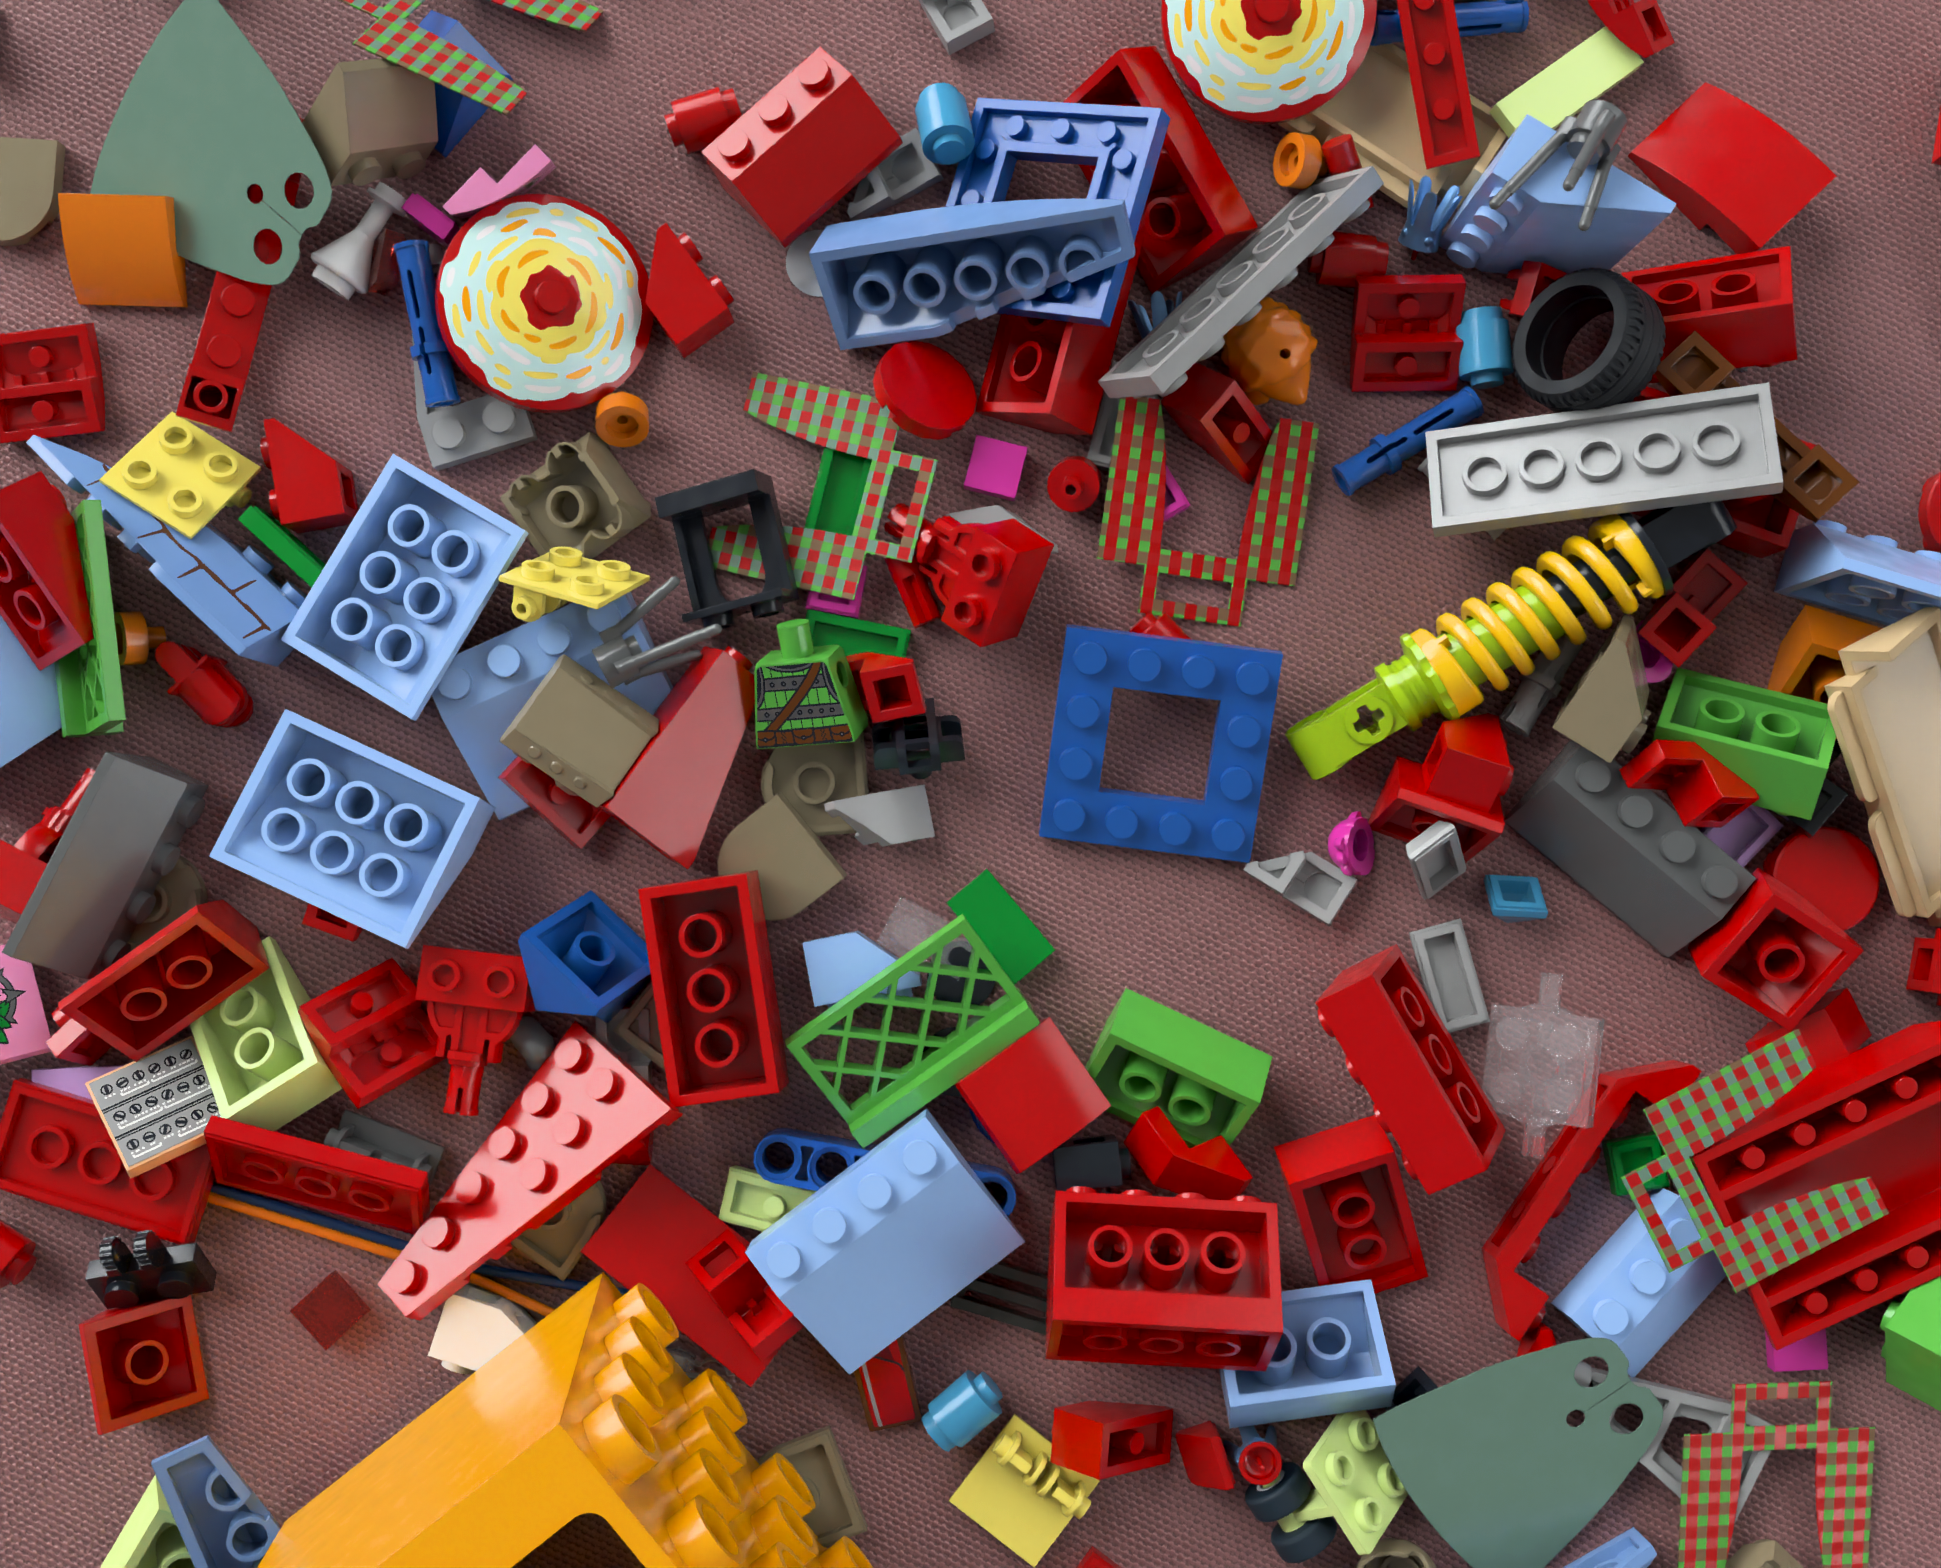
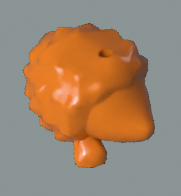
[1221,296,1318,406]

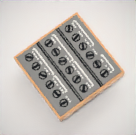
[85,1036,221,1179]

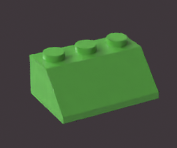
[1652,667,1836,820]
[1085,988,1272,1148]

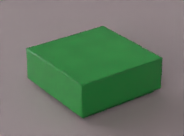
[1601,1131,1670,1196]

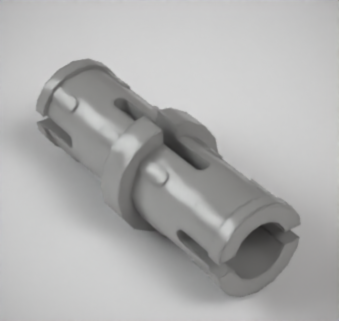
[1499,634,1583,737]

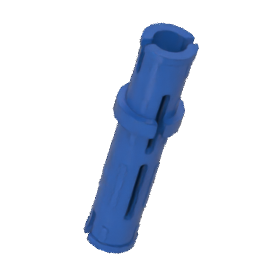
[1370,0,1529,46]
[393,240,461,408]
[1331,386,1484,496]

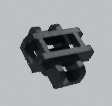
[872,698,965,779]

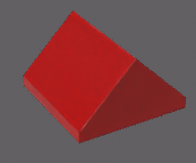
[1368,756,1505,863]
[78,1295,209,1435]

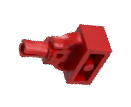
[884,503,1054,648]
[0,768,95,924]
[415,945,536,1116]

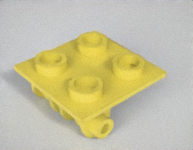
[99,411,261,539]
[498,546,650,622]
[949,1413,1100,1568]

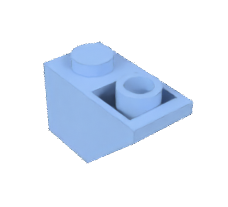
[802,931,922,1009]

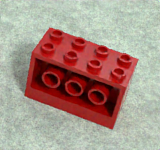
[1045,1186,1283,1372]

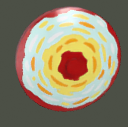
[1161,0,1377,124]
[435,194,653,413]

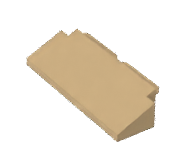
[1277,43,1507,209]
[1824,607,1941,927]

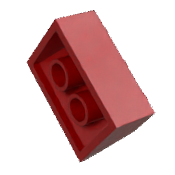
[701,46,903,248]
[1621,246,1798,383]
[58,899,270,1062]

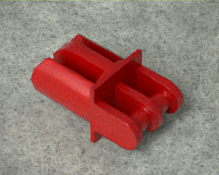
[155,641,254,728]

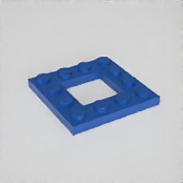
[946,98,1170,327]
[1039,624,1283,863]

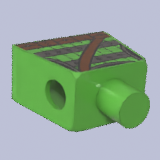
[754,619,868,749]

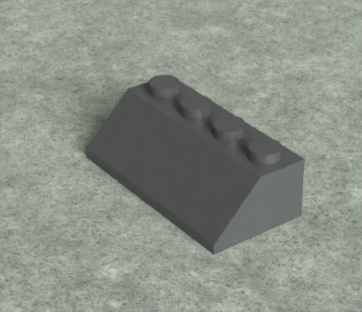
[1504,740,1756,958]
[2,752,209,979]

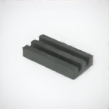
[950,1261,1047,1335]

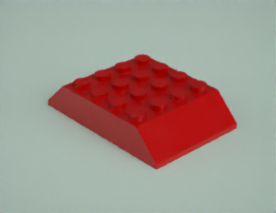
[1690,1021,1941,1350]

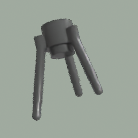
[1489,99,1627,231]
[592,576,722,688]

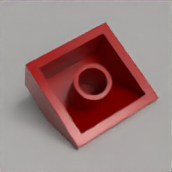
[1688,867,1864,1032]

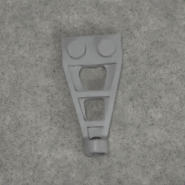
[412,244,538,471]
[1574,1361,1773,1522]

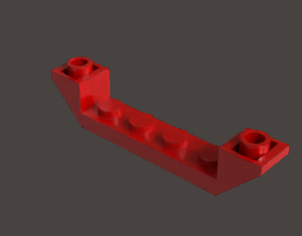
[175,118,304,433]
[1482,1060,1702,1342]

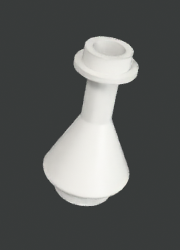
[311,182,407,301]

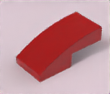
[1587,0,1675,58]

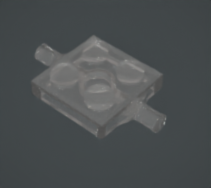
[1482,972,1605,1158]

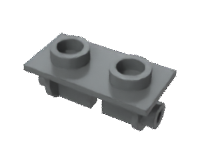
[323,1109,446,1189]

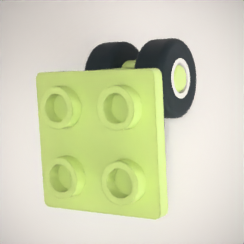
[1245,1410,1408,1564]

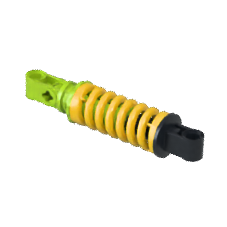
[1285,501,1737,780]

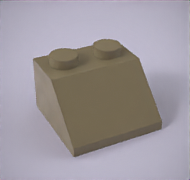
[302,58,438,186]
[1553,614,1651,763]

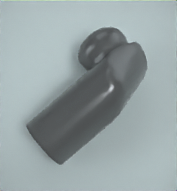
[504,1016,556,1071]

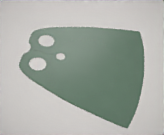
[90,0,332,285]
[1373,1338,1663,1568]

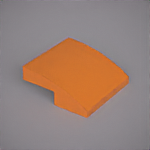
[58,193,188,308]

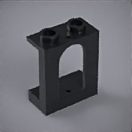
[655,469,800,630]

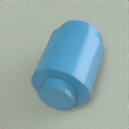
[915,83,975,165]
[1456,306,1514,389]
[921,1370,1003,1452]

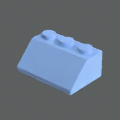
[1551,1188,1726,1377]
[1219,1279,1396,1428]

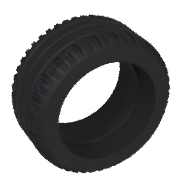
[1512,268,1666,413]

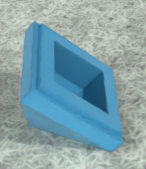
[1483,874,1548,923]

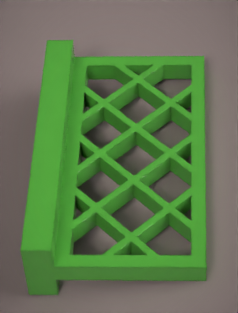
[54,500,126,738]
[785,914,1040,1149]

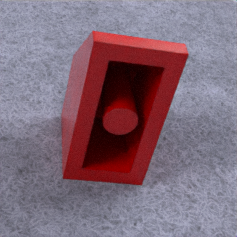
[1161,363,1273,484]
[1050,1401,1174,1480]

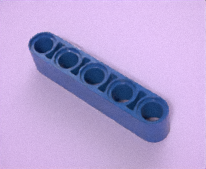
[754,1128,1016,1216]

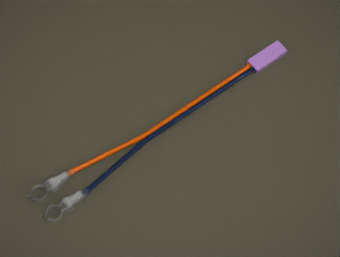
[207,1182,735,1388]

